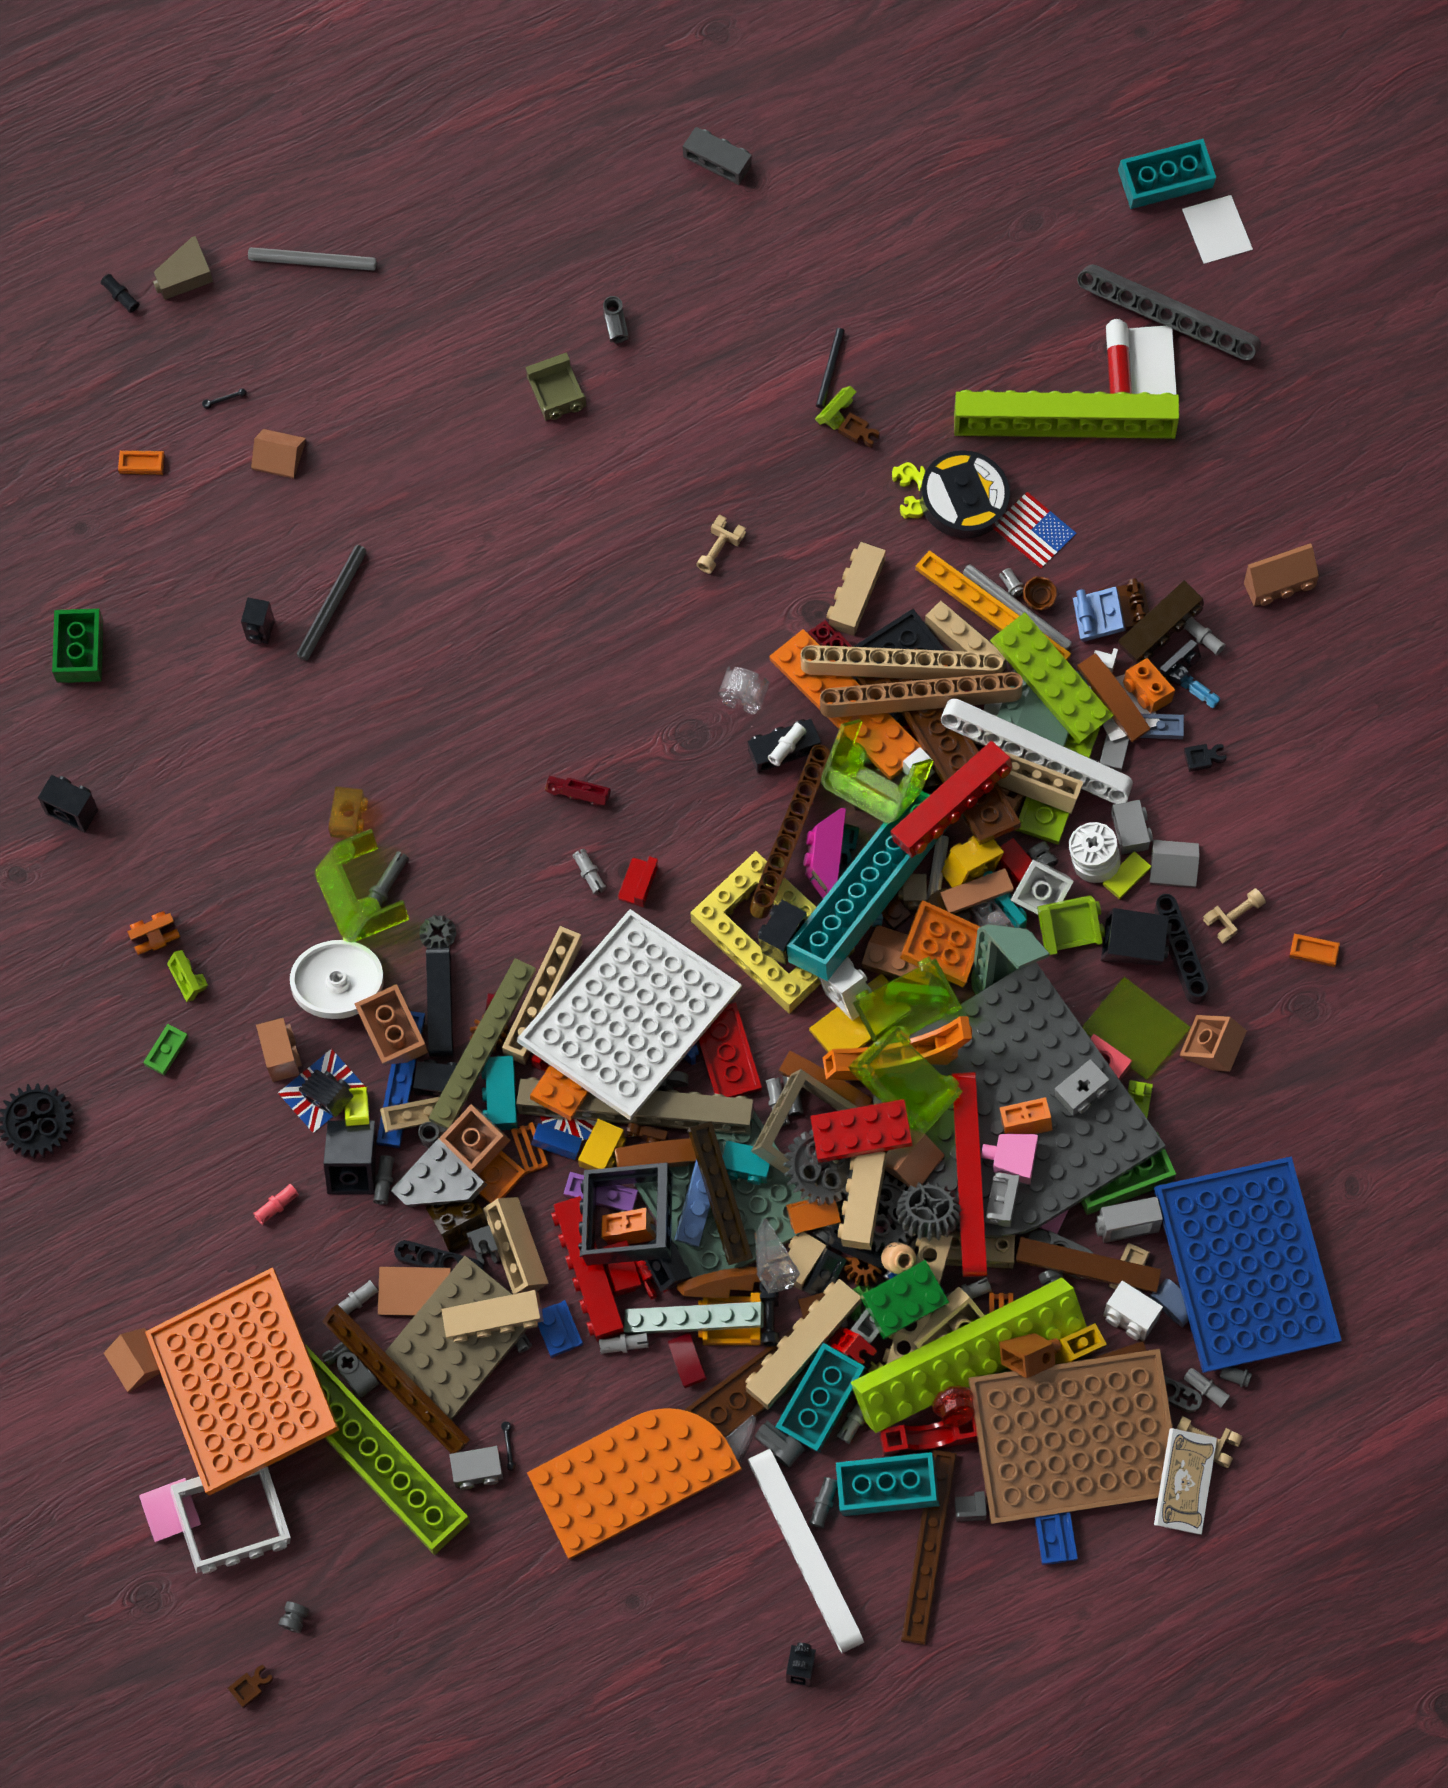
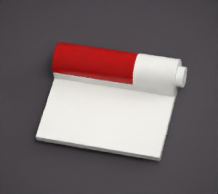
[1106,319,1176,394]

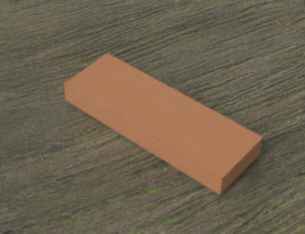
[940,869,1014,914]

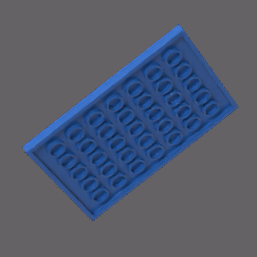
[1154,1156,1342,1373]

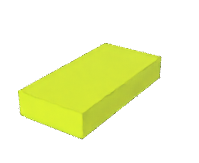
[1103,851,1151,900]
[345,1087,370,1126]

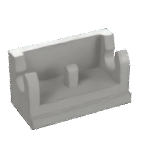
[984,1173,1020,1227]

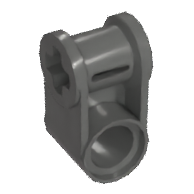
[337,1352,379,1399]

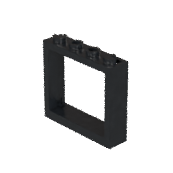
[578,1162,673,1266]

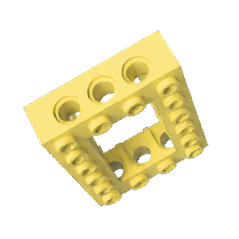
[691,851,854,1014]

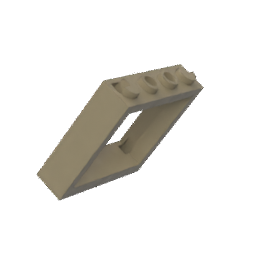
[751,1069,857,1187]

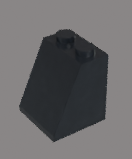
[1101,908,1171,965]
[323,1120,376,1194]

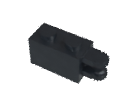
[786,1642,816,1687]

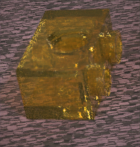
[328,786,368,840]

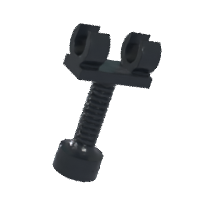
[759,1279,779,1347]

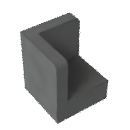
[955,1491,986,1522]

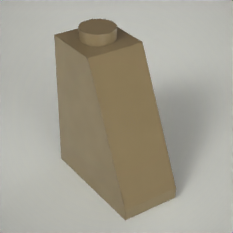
[153,236,213,300]

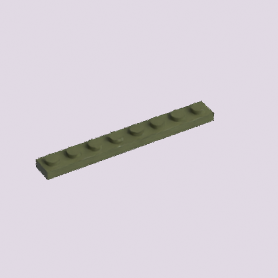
[429,958,536,1129]

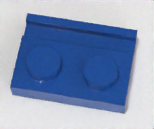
[538,1300,583,1358]
[1034,1512,1078,1565]

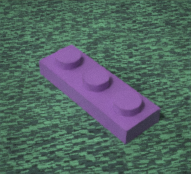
[564,1172,638,1211]

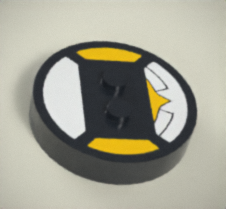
[919,450,1010,538]

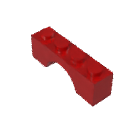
[879,1412,978,1457]

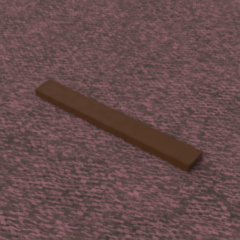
[322,1304,470,1454]
[901,1449,957,1646]

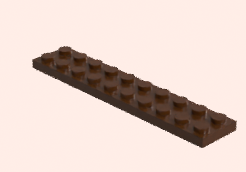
[880,648,1021,845]

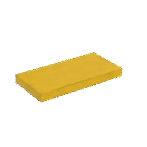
[809,974,911,1053]

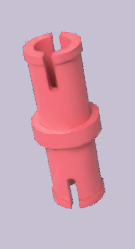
[253,1184,299,1225]

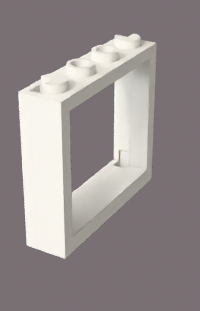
[170,1467,291,1574]

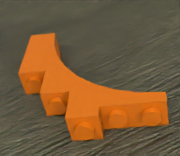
[822,1016,972,1081]

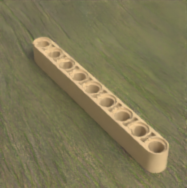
[800,645,1003,679]

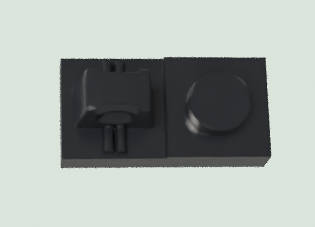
[1160,639,1201,685]
[802,1248,847,1295]

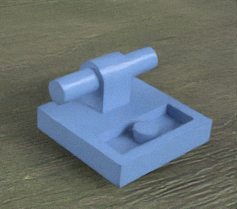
[1073,587,1126,642]

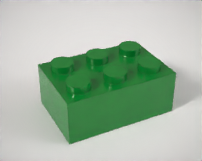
[52,609,104,683]
[860,1260,949,1340]

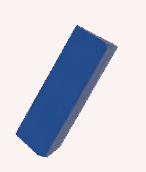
[531,1123,582,1160]

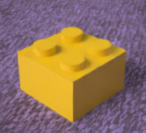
[941,835,1004,888]

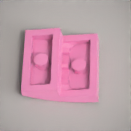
[139,1478,201,1542]

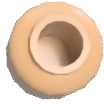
[881,1242,916,1275]

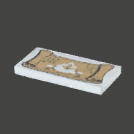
[1154,1428,1217,1534]

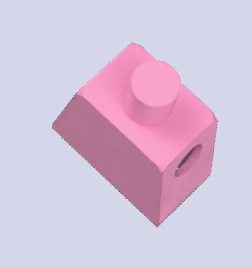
[981,1134,1038,1185]

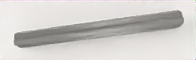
[248,247,377,271]
[963,564,1072,651]

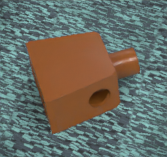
[999,1333,1061,1378]

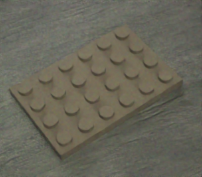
[385,1256,528,1420]

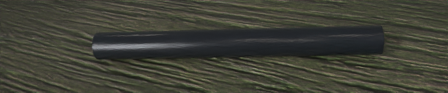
[816,328,845,409]

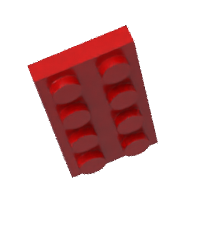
[698,1002,762,1098]
[810,1099,913,1163]

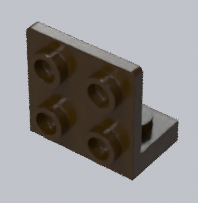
[426,1199,489,1252]

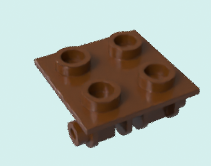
[1099,578,1149,628]

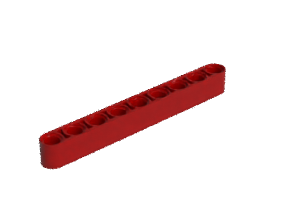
[952,1072,987,1277]

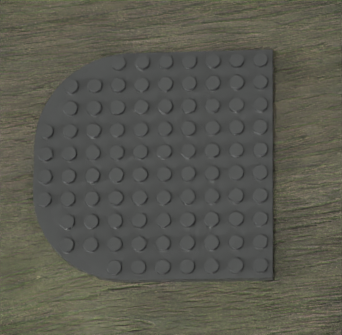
[873,962,1166,1238]

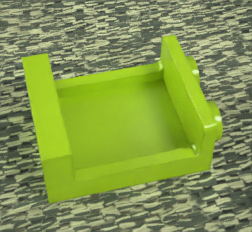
[1037,896,1105,955]

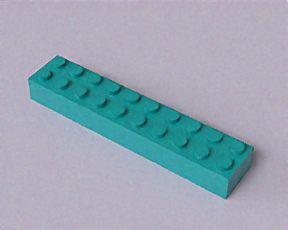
[786,787,949,981]

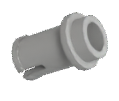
[999,568,1024,598]

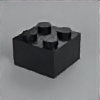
[38,775,98,833]
[757,899,808,966]

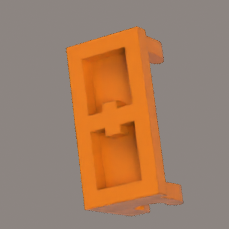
[999,1097,1053,1134]
[786,1199,841,1234]
[602,1208,656,1245]

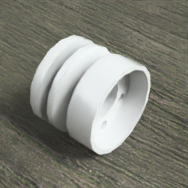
[1069,822,1120,883]

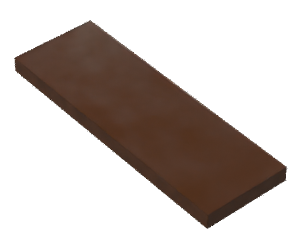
[684,1329,816,1439]

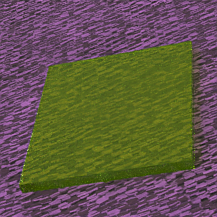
[1082,977,1190,1080]

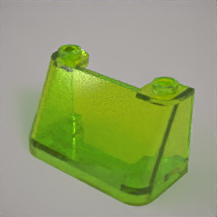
[853,956,962,1046]
[848,1026,963,1133]

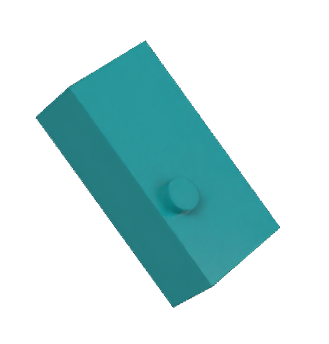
[1118,139,1216,209]
[775,1343,867,1453]
[836,1452,940,1516]

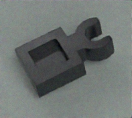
[1184,744,1227,772]
[841,823,859,865]

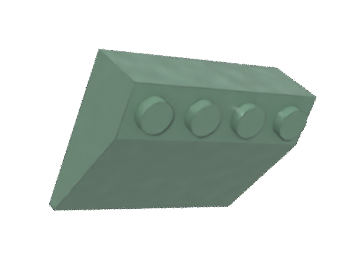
[997,669,1088,747]

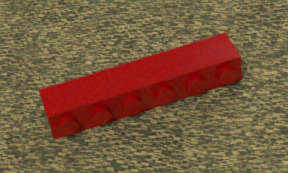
[890,741,1013,858]
[551,1196,624,1342]

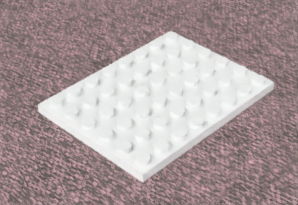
[517,909,742,1120]

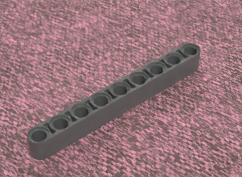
[1077,264,1261,360]

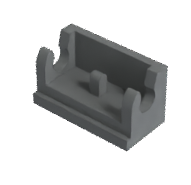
[467,1226,501,1265]

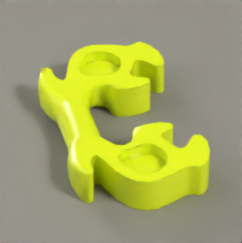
[892,462,926,519]

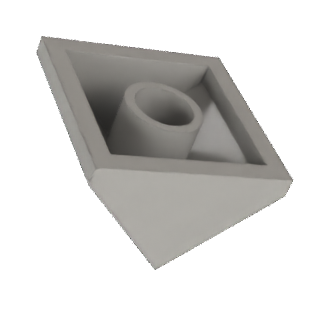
[1150,840,1199,888]

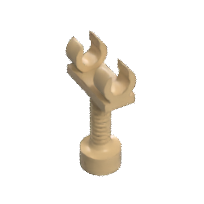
[696,515,746,574]
[1203,888,1266,944]
[1176,1416,1243,1468]

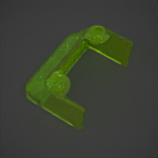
[821,719,933,823]
[315,829,409,943]

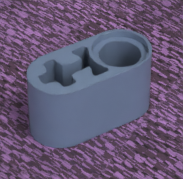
[1150,1278,1189,1327]

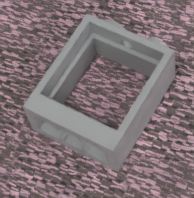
[1095,1197,1163,1243]

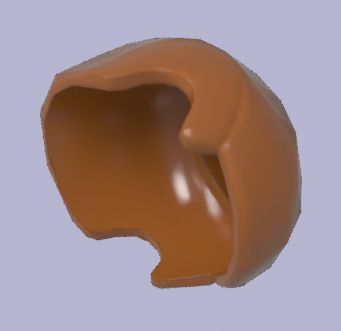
[1023,576,1057,611]

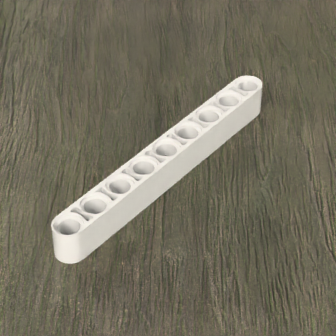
[941,699,1133,804]
[748,1449,864,1653]

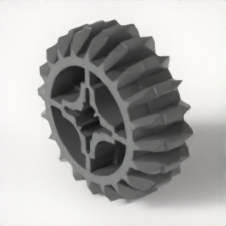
[896,1182,961,1242]

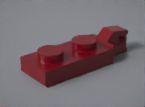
[545,776,611,805]

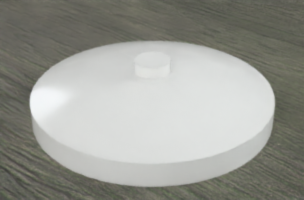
[290,940,384,1019]

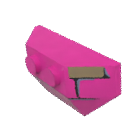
[803,808,846,899]

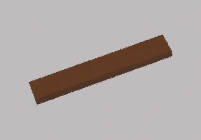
[1015,1237,1161,1294]

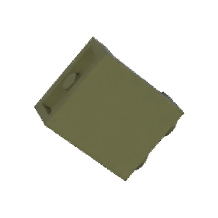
[526,352,586,421]

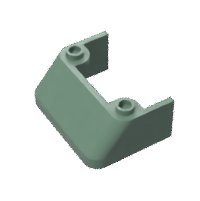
[971,924,1050,995]

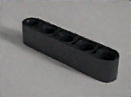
[1154,894,1208,1004]
[426,947,453,1057]

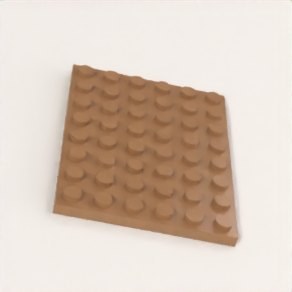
[968,1349,1172,1524]

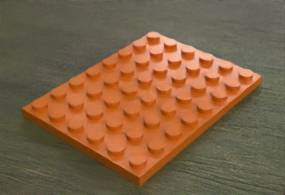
[145,1267,339,1496]

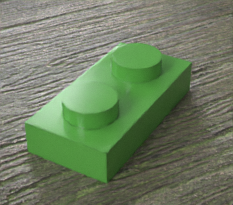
[143,1024,188,1076]

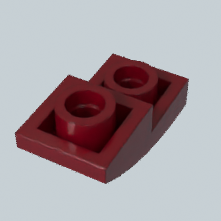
[807,620,852,661]
[668,1332,707,1388]

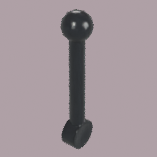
[202,388,247,409]
[501,1421,516,1471]

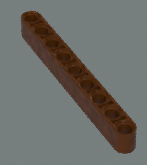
[750,745,831,919]

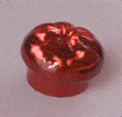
[932,1386,975,1427]

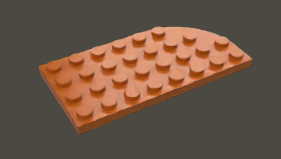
[527,1408,742,1560]

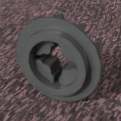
[419,915,456,948]

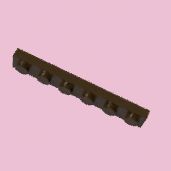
[687,1121,753,1266]

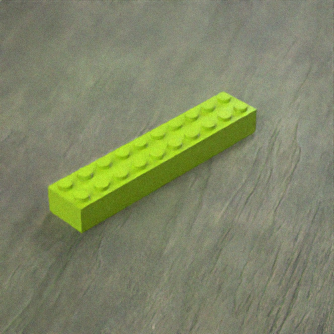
[954,390,1179,439]
[851,1277,1087,1433]
[306,1345,470,1555]

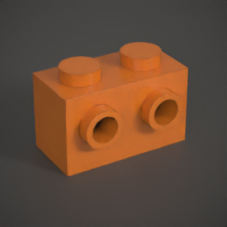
[1123,658,1175,713]

